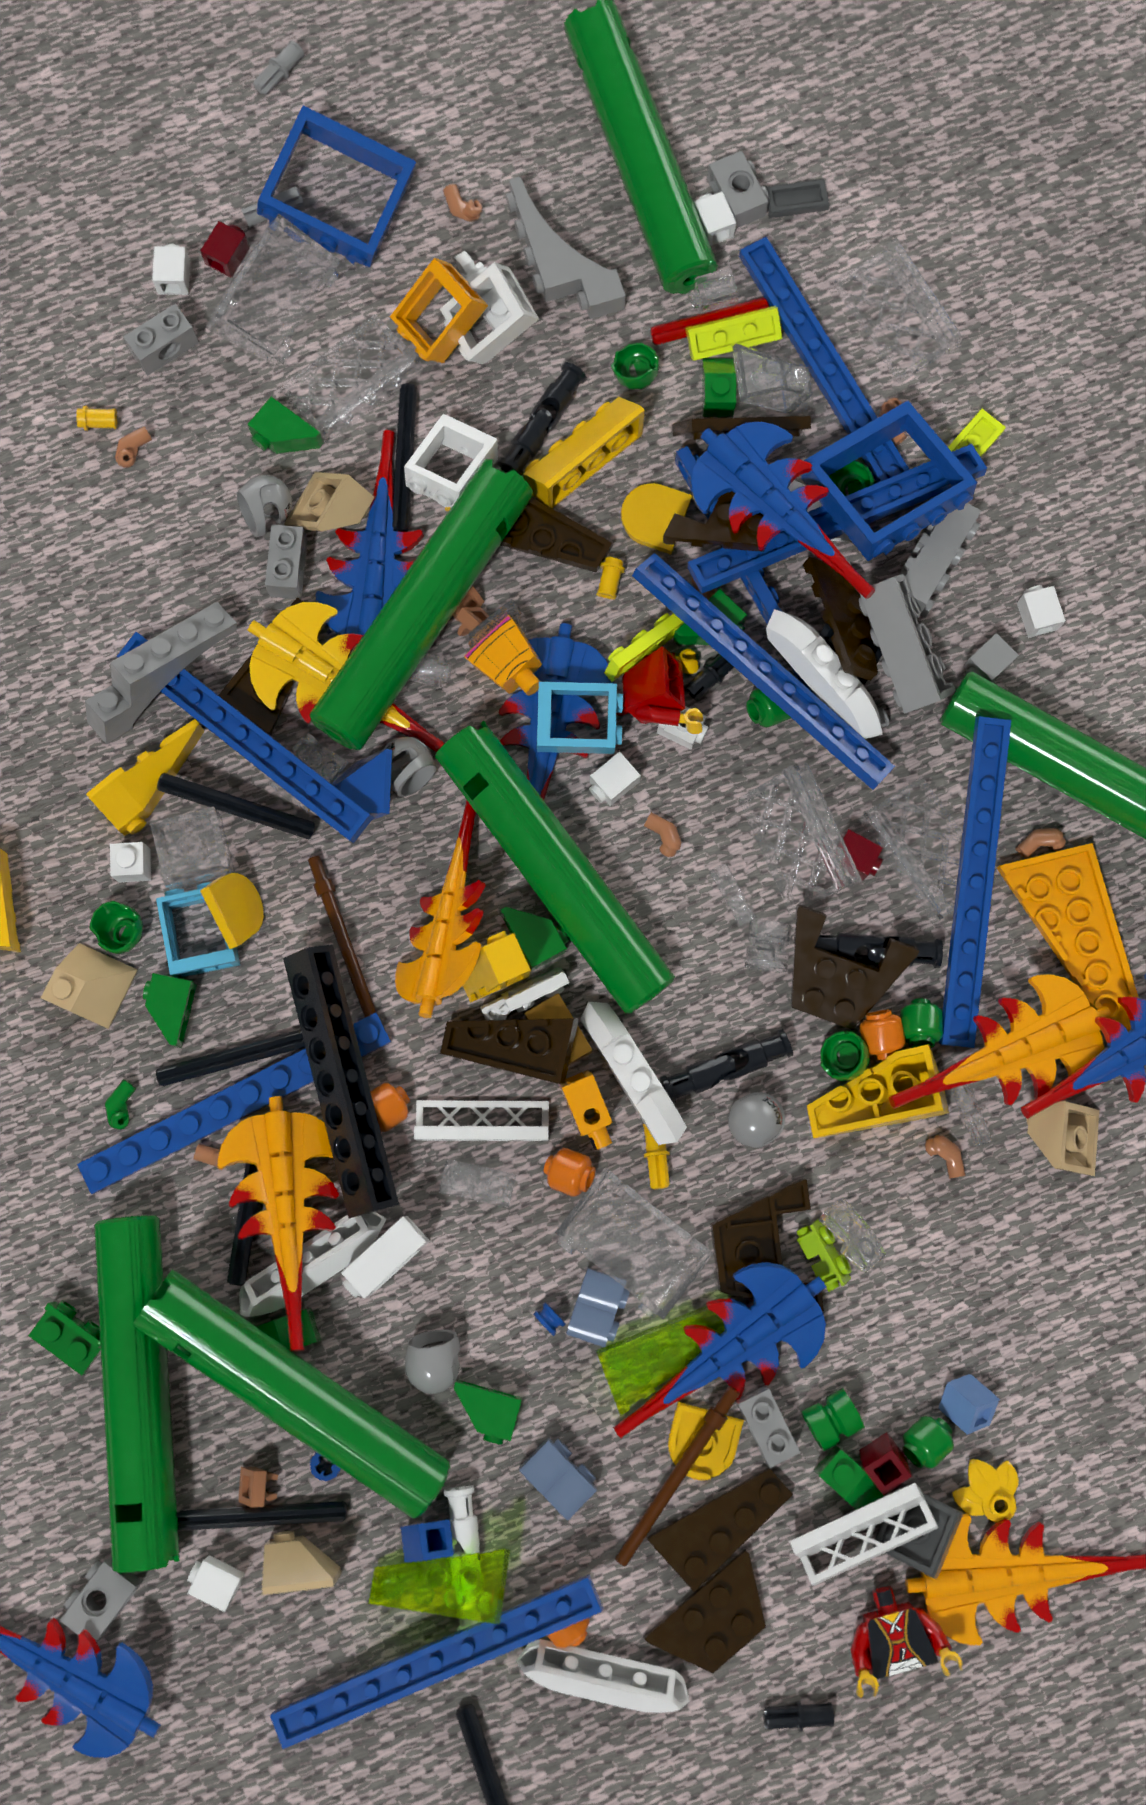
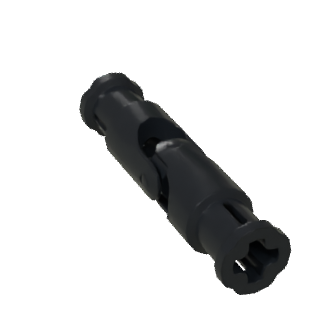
[497,362,587,476]
[815,933,943,968]
[660,1029,794,1103]

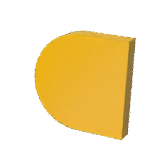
[621,483,692,554]
[200,873,264,949]
[668,1401,744,1480]

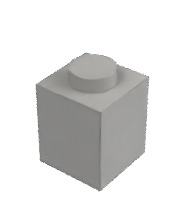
[963,633,1019,682]

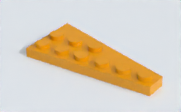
[997,843,1139,1032]

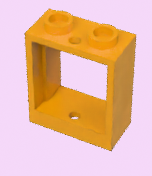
[390,257,489,363]

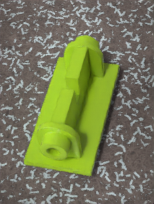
[796,1219,852,1292]

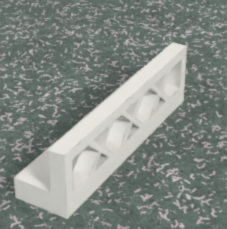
[414,1100,549,1141]
[790,1483,938,1586]

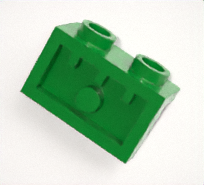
[28,1300,101,1376]

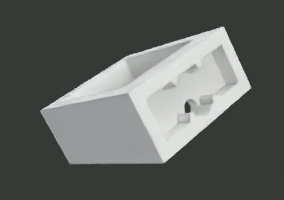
[440,262,539,364]
[404,414,498,508]
[341,1216,430,1299]

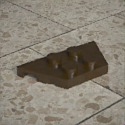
[644,1549,766,1673]

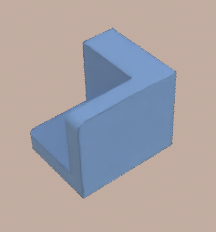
[939,1374,1000,1435]

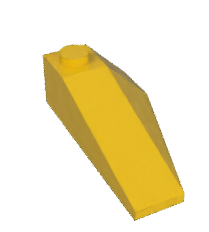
[86,719,204,836]
[807,1044,950,1138]

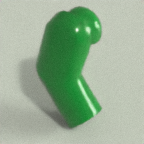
[105,1079,136,1130]

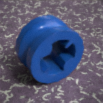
[533,1302,566,1336]
[310,1452,341,1481]

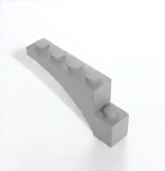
[505,176,626,319]
[85,602,237,744]

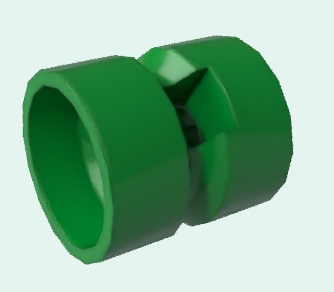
[801,1388,865,1452]

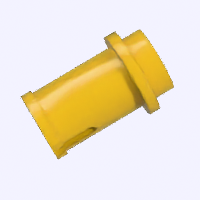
[76,405,117,431]
[596,557,625,600]

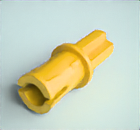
[643,1124,670,1189]

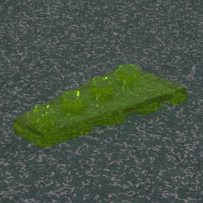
[595,1306,725,1416]
[368,1549,510,1624]

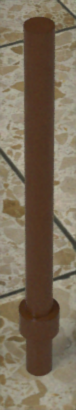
[308,856,377,1018]
[615,1386,740,1567]

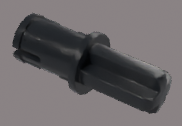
[684,655,734,702]
[763,1701,834,1732]

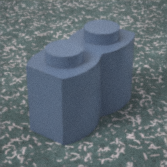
[566,1267,630,1348]
[519,1437,597,1521]

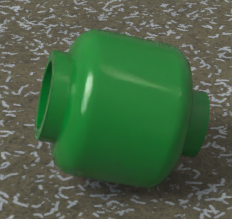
[746,688,791,728]
[900,998,943,1048]
[902,1416,954,1469]

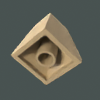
[284,472,374,532]
[41,943,138,1029]
[1026,1100,1100,1176]
[262,1531,341,1595]

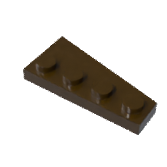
[500,497,613,573]
[218,597,303,736]
[440,1018,579,1084]
[646,1467,794,1592]

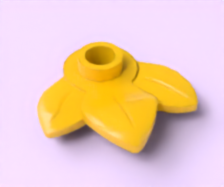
[952,1459,1019,1523]

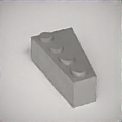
[899,503,981,619]
[859,574,956,714]

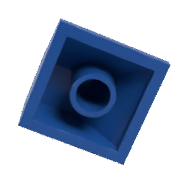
[331,749,392,820]

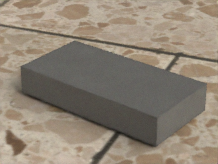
[765,179,830,218]

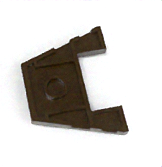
[663,445,767,552]
[791,904,919,1030]
[710,1179,824,1311]

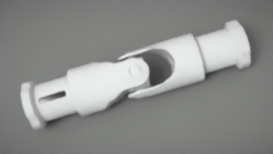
[444,1486,485,1632]

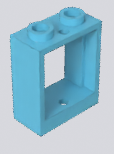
[537,682,623,754]
[156,882,240,978]

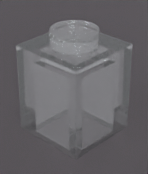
[689,268,739,314]

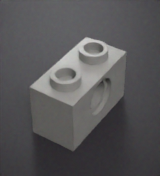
[707,151,770,229]
[123,303,199,376]
[265,525,308,599]
[735,1386,801,1468]
[60,1557,143,1642]

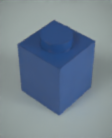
[401,1519,454,1563]

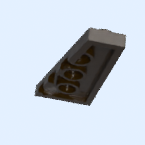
[672,416,811,440]
[802,557,878,681]

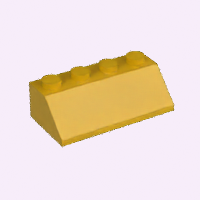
[523,397,645,508]

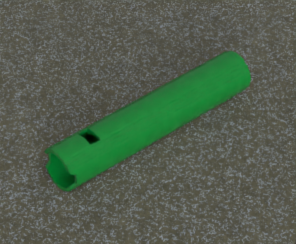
[564,0,718,294]
[309,459,533,750]
[940,671,1146,840]
[435,720,675,1014]
[94,1215,180,1573]
[132,1269,450,1518]

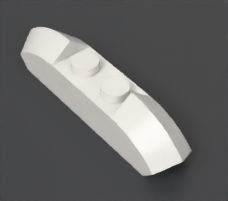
[766,609,883,739]
[580,1001,687,1145]
[239,1212,386,1317]
[516,1639,690,1713]

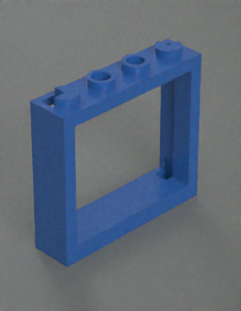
[257,105,416,267]
[801,401,977,561]

